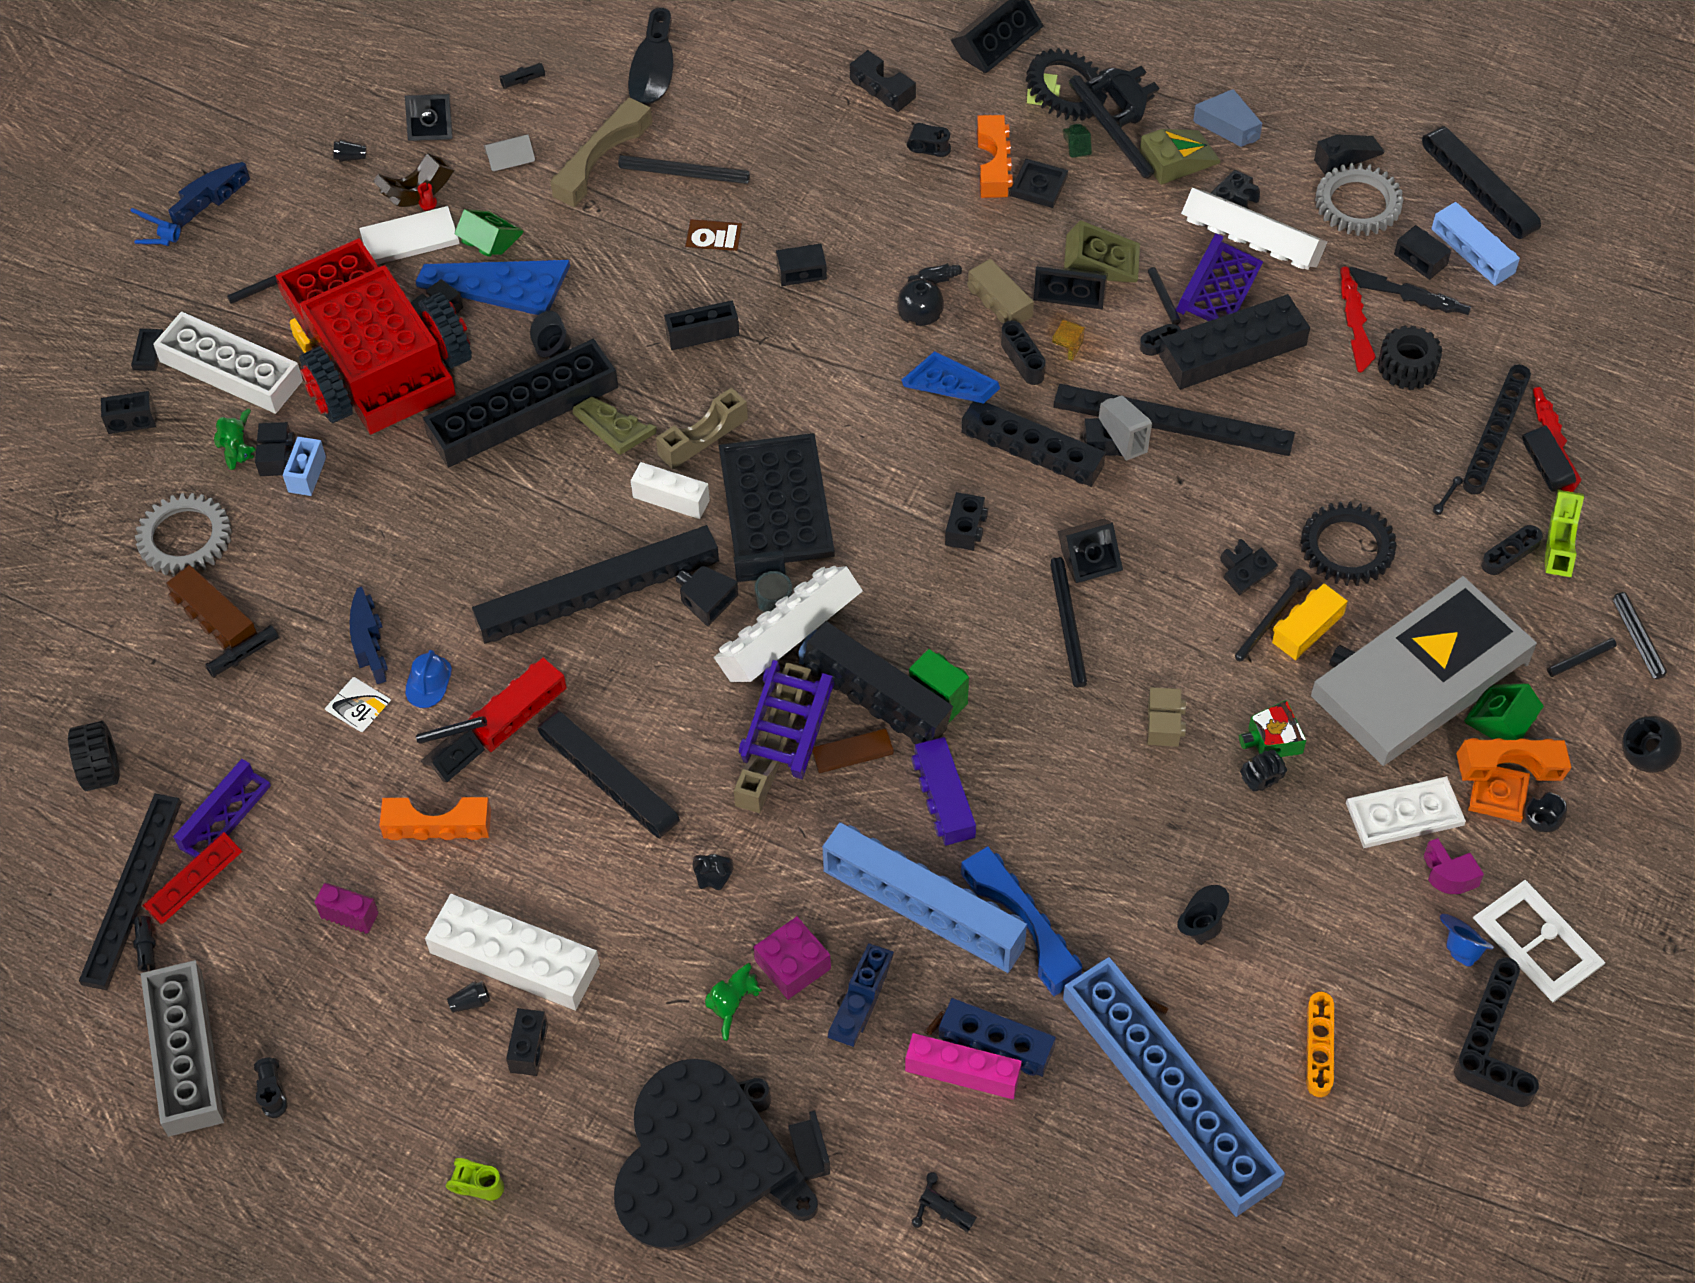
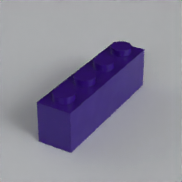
[911,737,976,846]

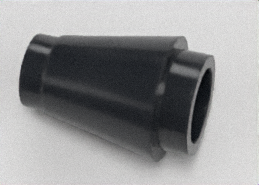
[333,140,366,162]
[447,981,490,1013]

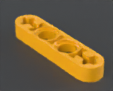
[1306,992,1334,1097]

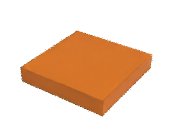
[1468,766,1530,823]

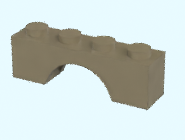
[656,387,748,470]

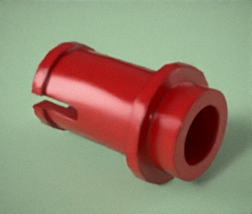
[417,183,437,211]

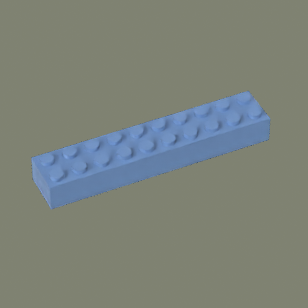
[1063,957,1285,1217]

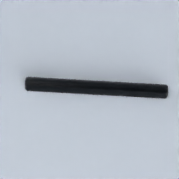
[1069,75,1155,179]
[618,155,750,184]
[1050,557,1087,688]

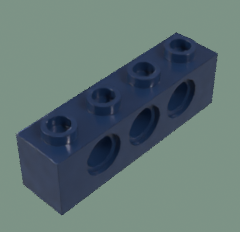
[939,998,1056,1077]

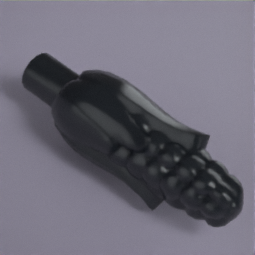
[908,263,962,284]

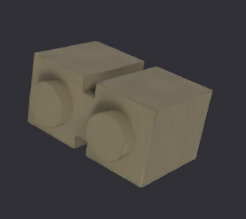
[1147,687,1186,747]

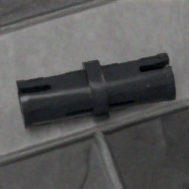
[499,63,545,89]
[133,916,156,972]
[918,1186,977,1233]

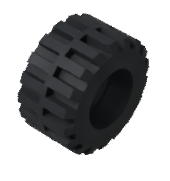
[1378,325,1442,390]
[68,721,120,792]

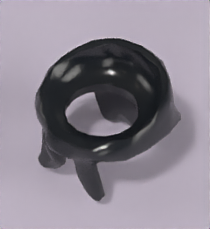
[692,854,734,890]

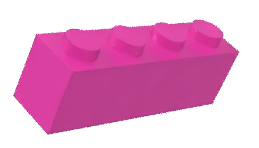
[905,1033,1022,1100]

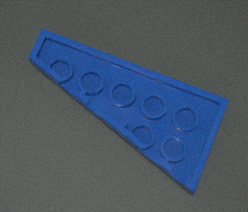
[415,260,570,315]

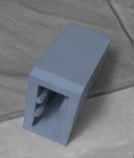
[1193,89,1262,147]

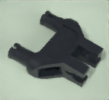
[1086,66,1160,128]

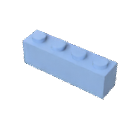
[1432,202,1520,286]

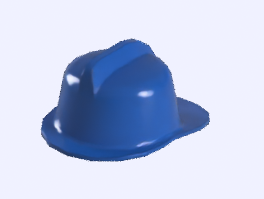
[405,650,452,708]
[1440,914,1494,967]

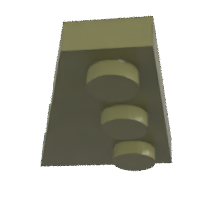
[573,397,657,455]

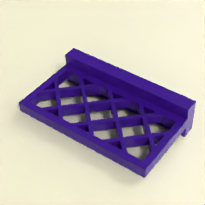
[1176,233,1263,321]

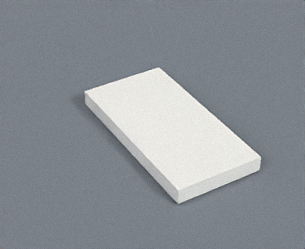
[359,206,459,265]
[1346,776,1466,848]

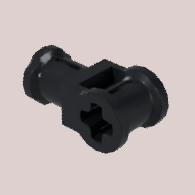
[254,1057,287,1118]

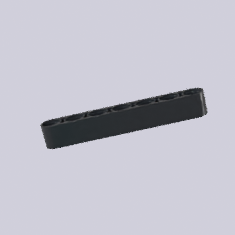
[1422,126,1541,239]
[537,710,680,839]

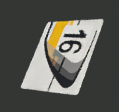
[325,677,391,732]

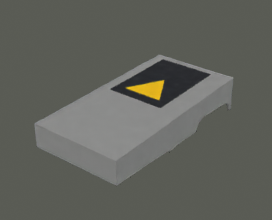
[1311,576,1537,766]

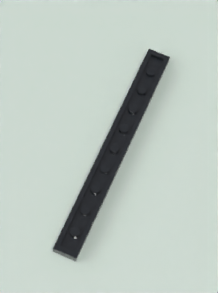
[1053,384,1295,457]

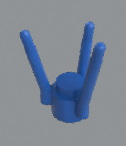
[130,208,181,246]

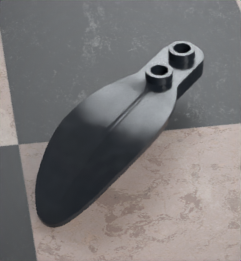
[628,8,674,104]

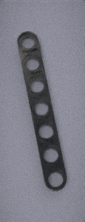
[1463,364,1531,495]

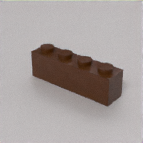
[166,565,257,650]

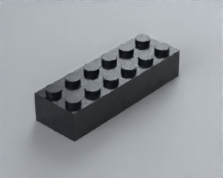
[1159,294,1310,390]
[803,620,953,744]

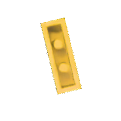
[1272,584,1348,661]

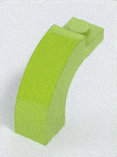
[1545,490,1584,577]

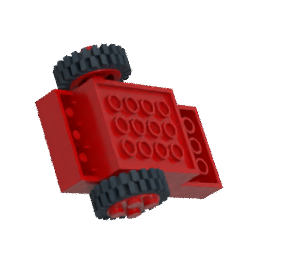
[275,238,472,435]

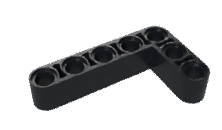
[1454,957,1539,1107]

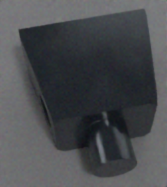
[676,566,739,627]

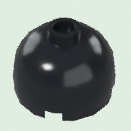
[897,279,944,326]

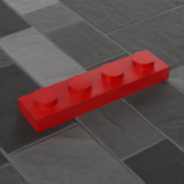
[142,832,243,925]

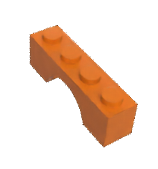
[977,115,1013,198]
[1456,738,1572,781]
[379,797,491,840]

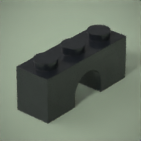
[850,50,916,112]

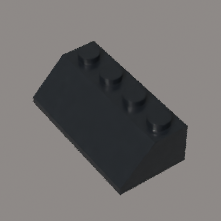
[951,0,1044,73]

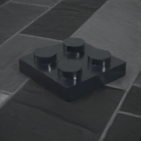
[1010,159,1068,208]

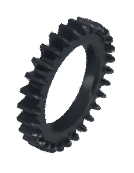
[1026,48,1108,121]
[1300,501,1397,586]

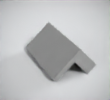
[483,134,535,171]

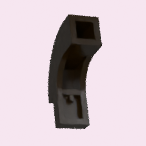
[373,154,454,207]

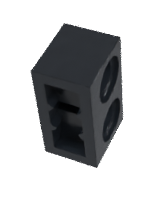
[101,391,156,434]
[945,492,989,551]
[506,1008,548,1076]

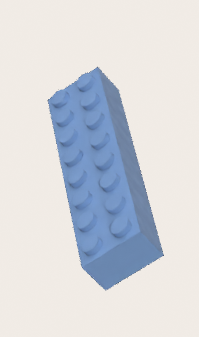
[822,822,1027,973]

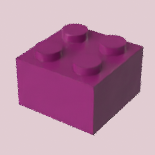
[753,916,831,1000]

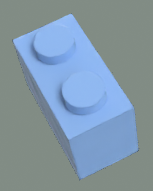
[283,437,326,496]

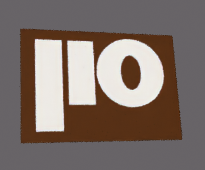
[685,219,742,251]

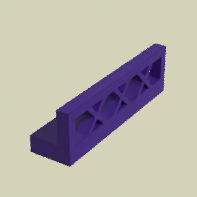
[173,759,271,858]

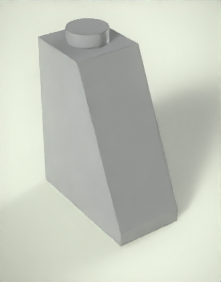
[1099,395,1152,461]

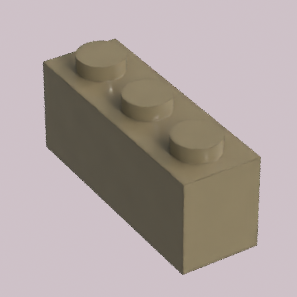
[967,258,1034,324]

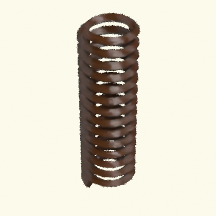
[1143,996,1169,1015]
[925,1010,945,1036]

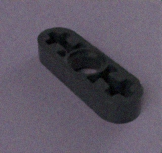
[1481,525,1543,575]

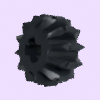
[1240,750,1287,791]

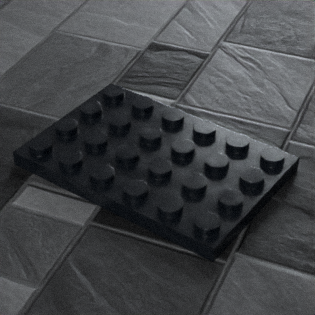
[719,433,835,563]

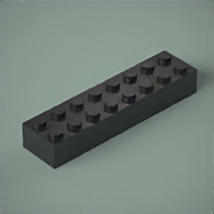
[423,338,618,468]

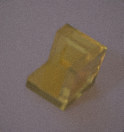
[1052,320,1085,361]

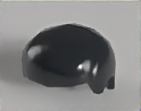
[1524,792,1567,832]

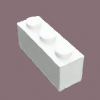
[631,462,710,519]

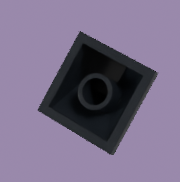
[405,94,453,141]

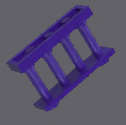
[739,660,834,780]

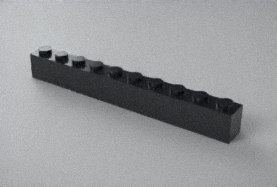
[472,525,719,644]

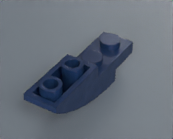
[168,162,250,228]
[349,586,388,685]
[828,943,894,1047]

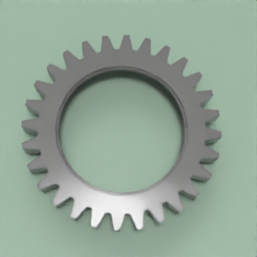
[1315,163,1403,236]
[135,493,232,576]

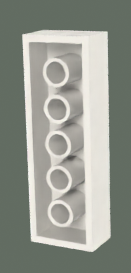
[1181,188,1327,270]
[153,312,303,414]
[714,566,863,682]
[425,894,600,1011]

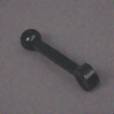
[1433,476,1463,515]
[912,1172,938,1228]

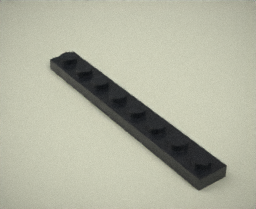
[79,793,182,990]

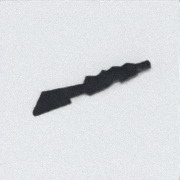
[1349,267,1471,315]

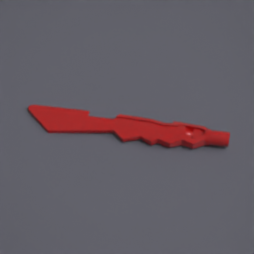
[1340,267,1376,373]
[1533,387,1582,492]

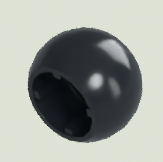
[1622,716,1682,773]

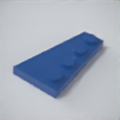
[901,351,1000,403]

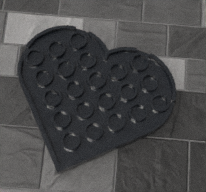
[614,1059,797,1251]

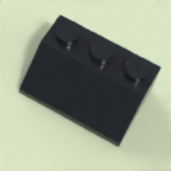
[1033,264,1108,310]

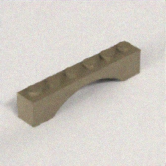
[550,97,652,208]
[734,663,812,813]

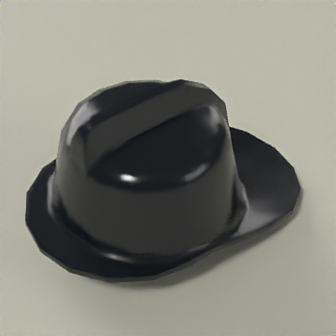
[530,311,571,358]
[1177,885,1230,945]

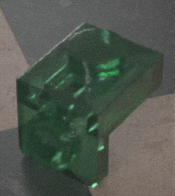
[1063,124,1092,157]

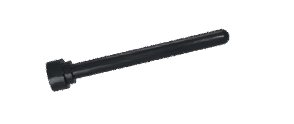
[1235,569,1312,662]

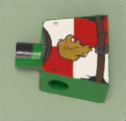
[1239,700,1307,757]

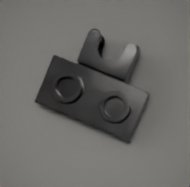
[1211,170,1260,209]
[1220,539,1278,596]

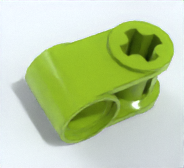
[446,1158,504,1201]

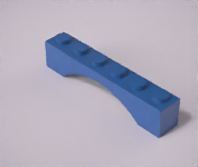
[961,846,1083,997]

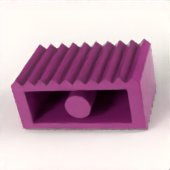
[314,882,379,934]

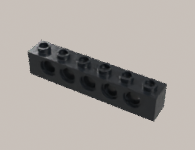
[961,401,1106,487]

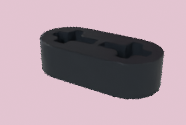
[1139,324,1182,356]

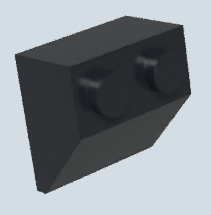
[1058,519,1123,583]

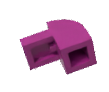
[1424,838,1484,894]

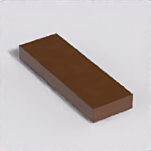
[812,728,894,774]

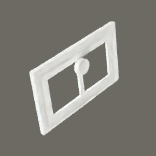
[1473,880,1605,1002]

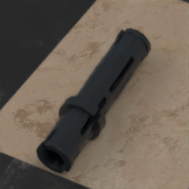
[205,625,279,678]

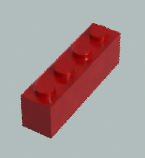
[469,657,567,752]

